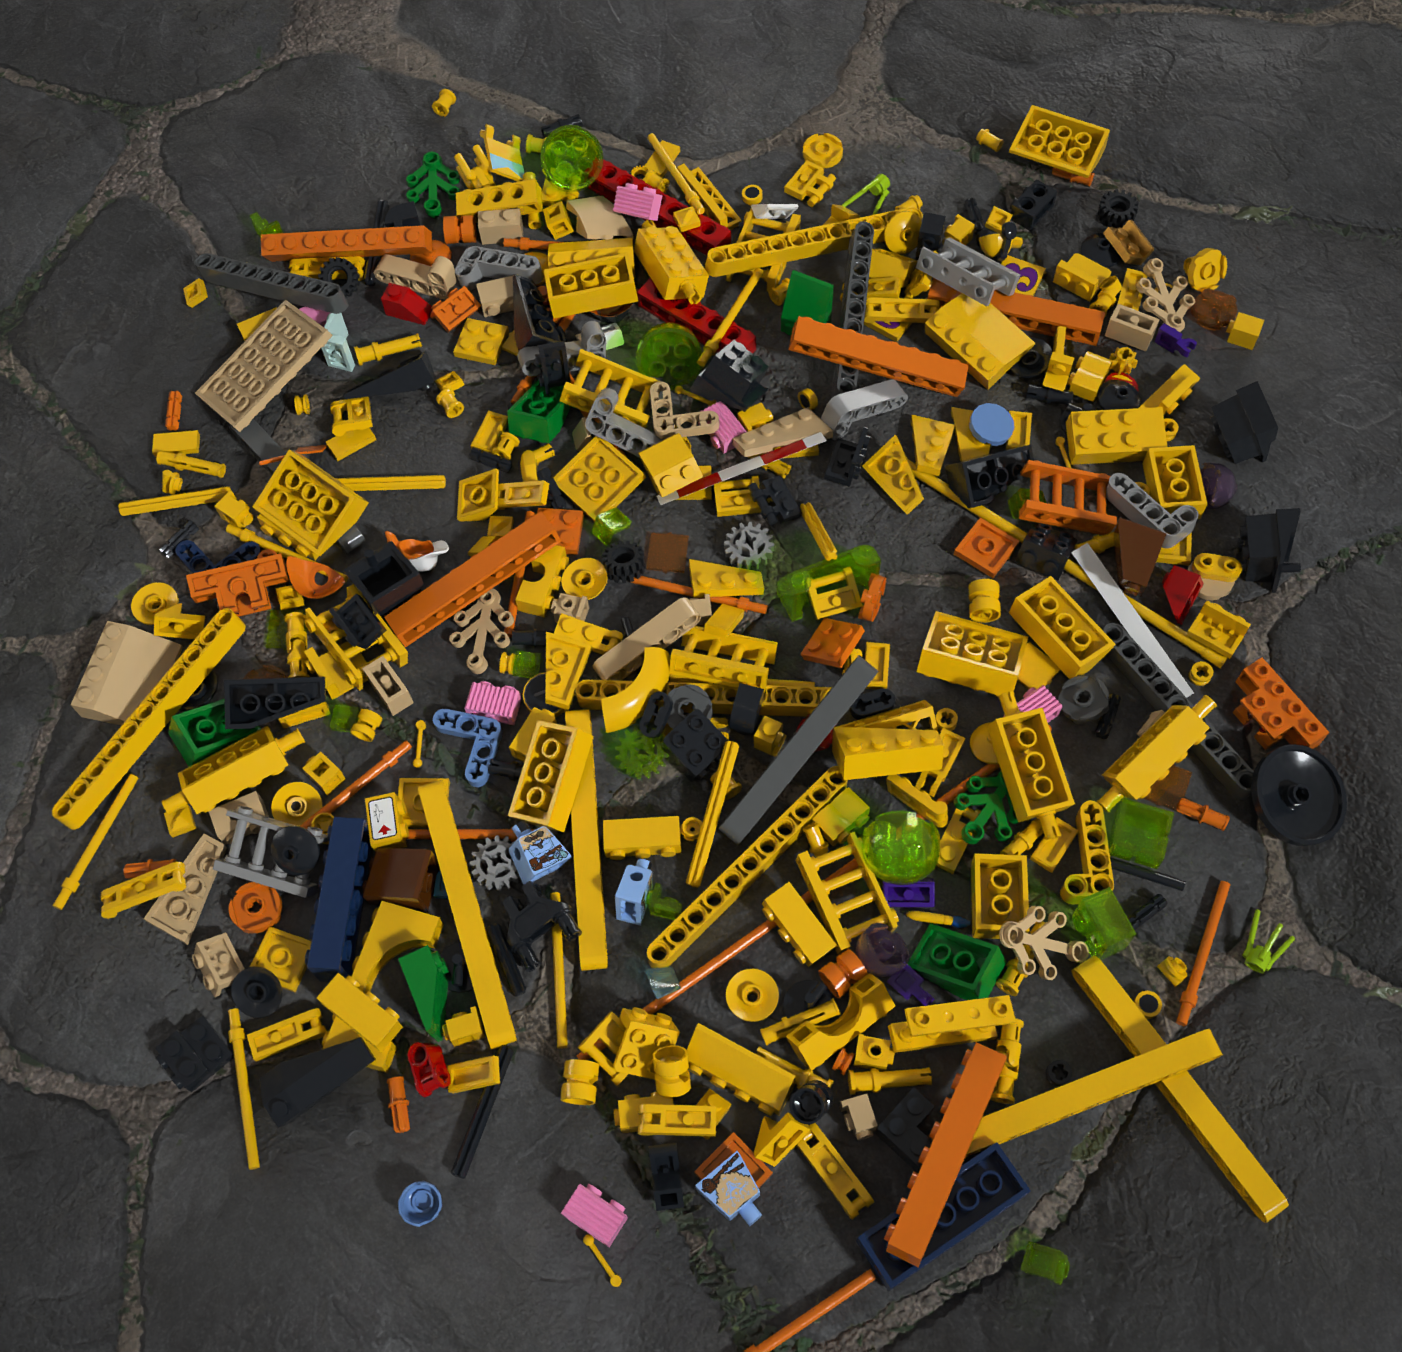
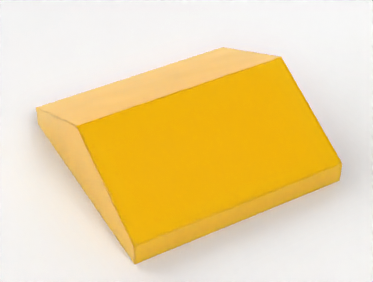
[457,468,499,521]

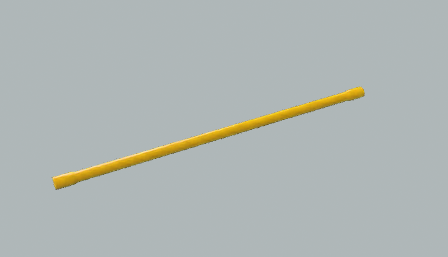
[906,457,1228,669]

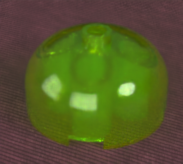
[540,125,603,192]
[636,322,702,391]
[862,811,940,885]

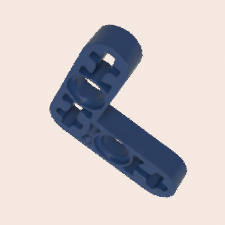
[176,540,262,574]

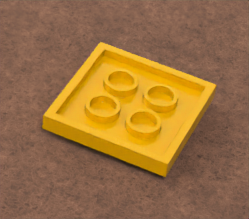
[553,436,646,525]

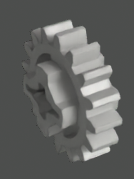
[724,522,774,570]
[470,835,519,891]

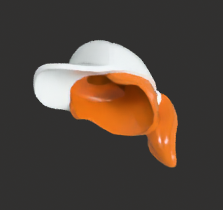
[385,531,449,572]

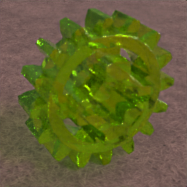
[615,725,669,779]

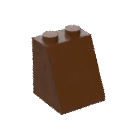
[1114,518,1167,597]
[362,848,440,913]

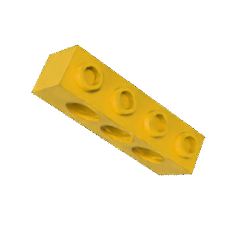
[456,179,543,223]

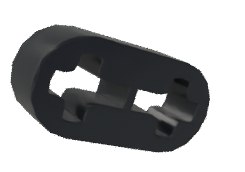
[850,688,895,720]
[639,692,673,739]

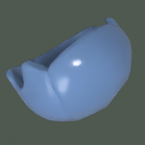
[398,1181,442,1227]

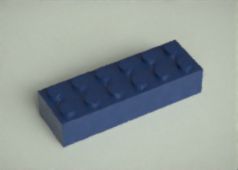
[305,817,373,982]
[856,1142,1031,1292]

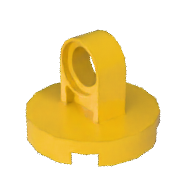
[1183,248,1227,293]

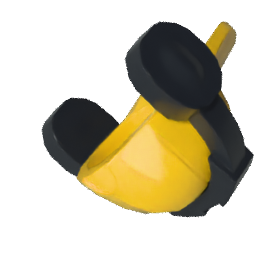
[976,222,1023,262]

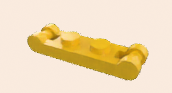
[289,256,365,281]
[864,297,940,323]
[101,862,186,919]
[796,1123,874,1220]

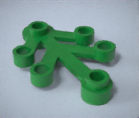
[406,152,460,218]
[954,771,1019,844]

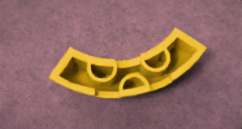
[601,647,670,733]

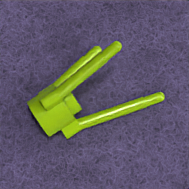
[841,174,890,215]
[1242,909,1295,974]

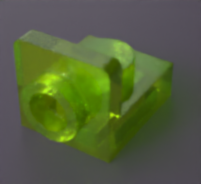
[249,212,283,238]
[1008,488,1046,520]
[592,507,632,546]
[646,883,683,920]
[1021,1241,1070,1285]

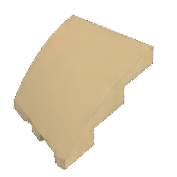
[566,196,633,239]

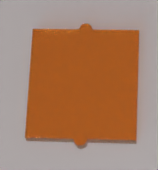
[646,532,689,573]
[1143,764,1192,811]

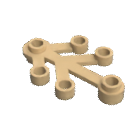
[1136,258,1195,332]
[449,589,514,674]
[999,906,1089,980]

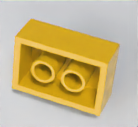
[1142,445,1207,519]
[971,853,1030,939]

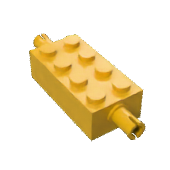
[634,220,709,304]
[987,691,1075,841]
[1096,695,1217,813]
[161,725,305,815]

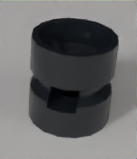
[789,1080,833,1125]

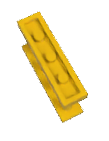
[726,204,801,291]
[560,349,660,428]
[304,584,408,691]
[669,626,778,693]
[795,832,899,954]
[888,995,1016,1053]

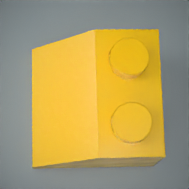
[869,248,918,288]
[638,433,703,498]

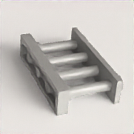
[916,237,1020,306]
[213,806,328,898]

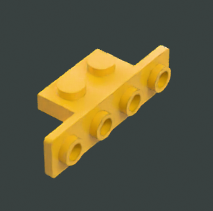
[1139,364,1200,415]

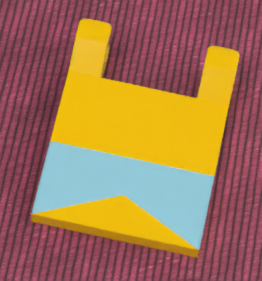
[480,124,524,182]

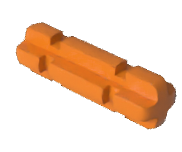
[165,391,182,431]

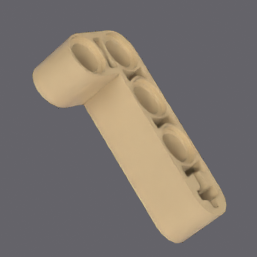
[373,254,457,300]

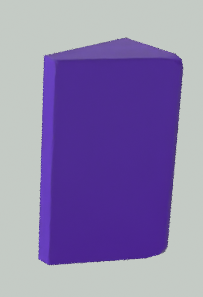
[882,878,935,907]

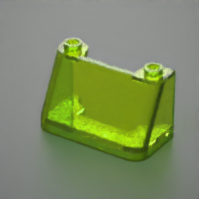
[776,544,881,622]

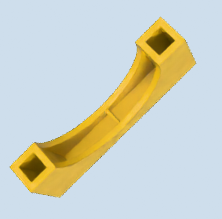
[322,901,444,1073]

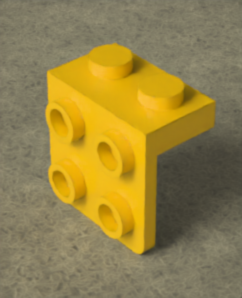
[1053,253,1111,302]
[304,641,368,700]
[613,1007,680,1080]

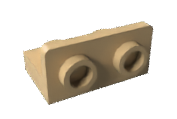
[192,932,245,997]

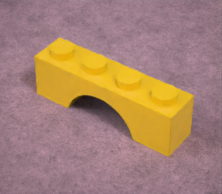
[786,973,895,1071]

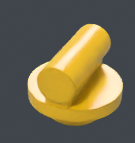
[162,470,183,495]
[1157,956,1187,987]

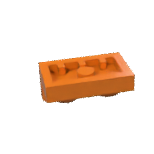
[430,286,481,333]

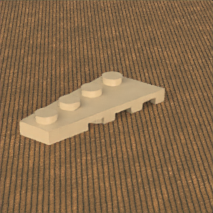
[733,407,833,457]
[144,834,227,945]

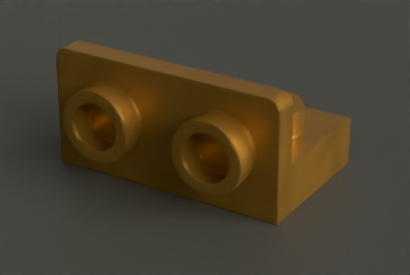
[1103,220,1154,265]

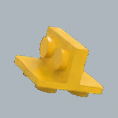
[1186,601,1251,659]

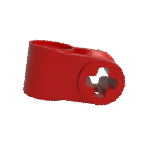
[407,1042,451,1097]

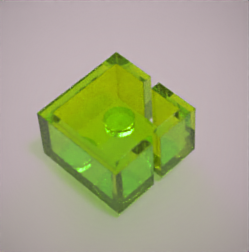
[1108,798,1174,869]
[1072,887,1136,960]

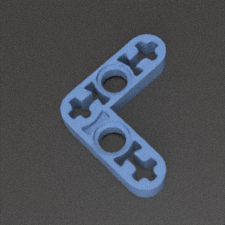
[433,709,503,787]

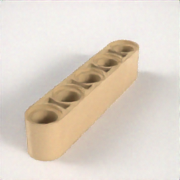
[593,598,701,681]

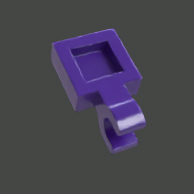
[1155,323,1197,357]
[887,962,935,1006]

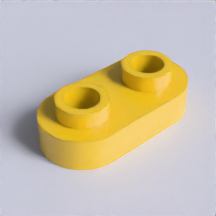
[1192,553,1242,582]

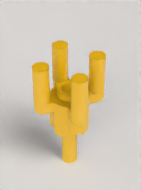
[454,145,498,202]

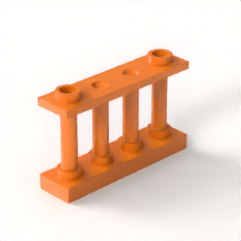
[1019,460,1117,535]

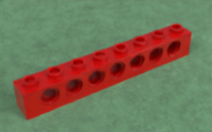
[584,157,731,256]

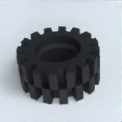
[1097,189,1139,228]
[318,257,360,297]
[602,541,646,583]

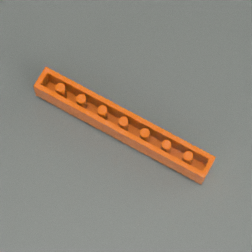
[261,225,432,262]
[927,277,1105,346]
[788,316,969,397]
[384,511,561,648]
[884,1042,1007,1268]

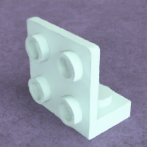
[321,313,355,372]

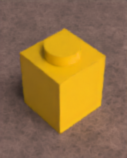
[1226,312,1264,350]

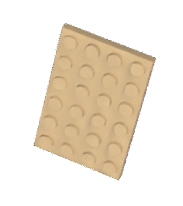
[195,299,333,432]

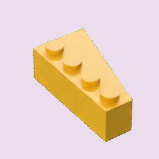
[832,727,944,780]

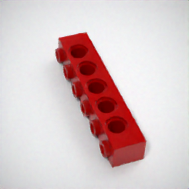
[637,278,756,354]

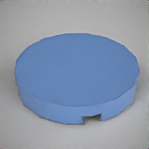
[969,403,1014,446]

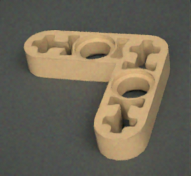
[650,382,720,439]

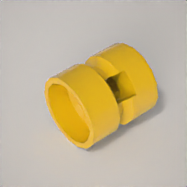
[968,579,1001,623]
[652,1045,691,1097]
[560,1059,600,1105]

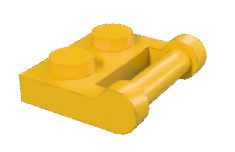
[330,397,373,436]
[713,476,761,517]
[804,566,862,620]
[578,1012,628,1086]

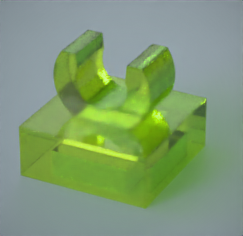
[512,651,542,678]
[330,704,360,732]

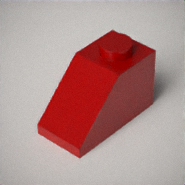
[381,283,432,325]
[1162,565,1204,625]

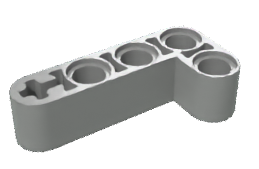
[455,246,544,291]
[517,321,606,376]
[821,379,908,440]
[585,388,664,457]
[1106,473,1199,548]

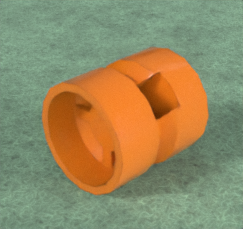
[443,215,477,244]
[818,949,868,998]

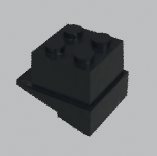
[689,340,769,412]
[1210,381,1278,464]
[1237,508,1301,593]
[343,541,424,622]

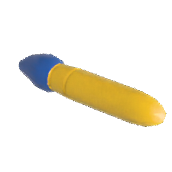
[906,910,971,928]

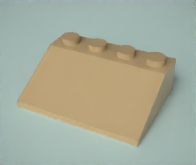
[71,621,183,726]

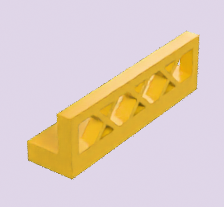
[677,164,742,230]
[837,700,939,733]

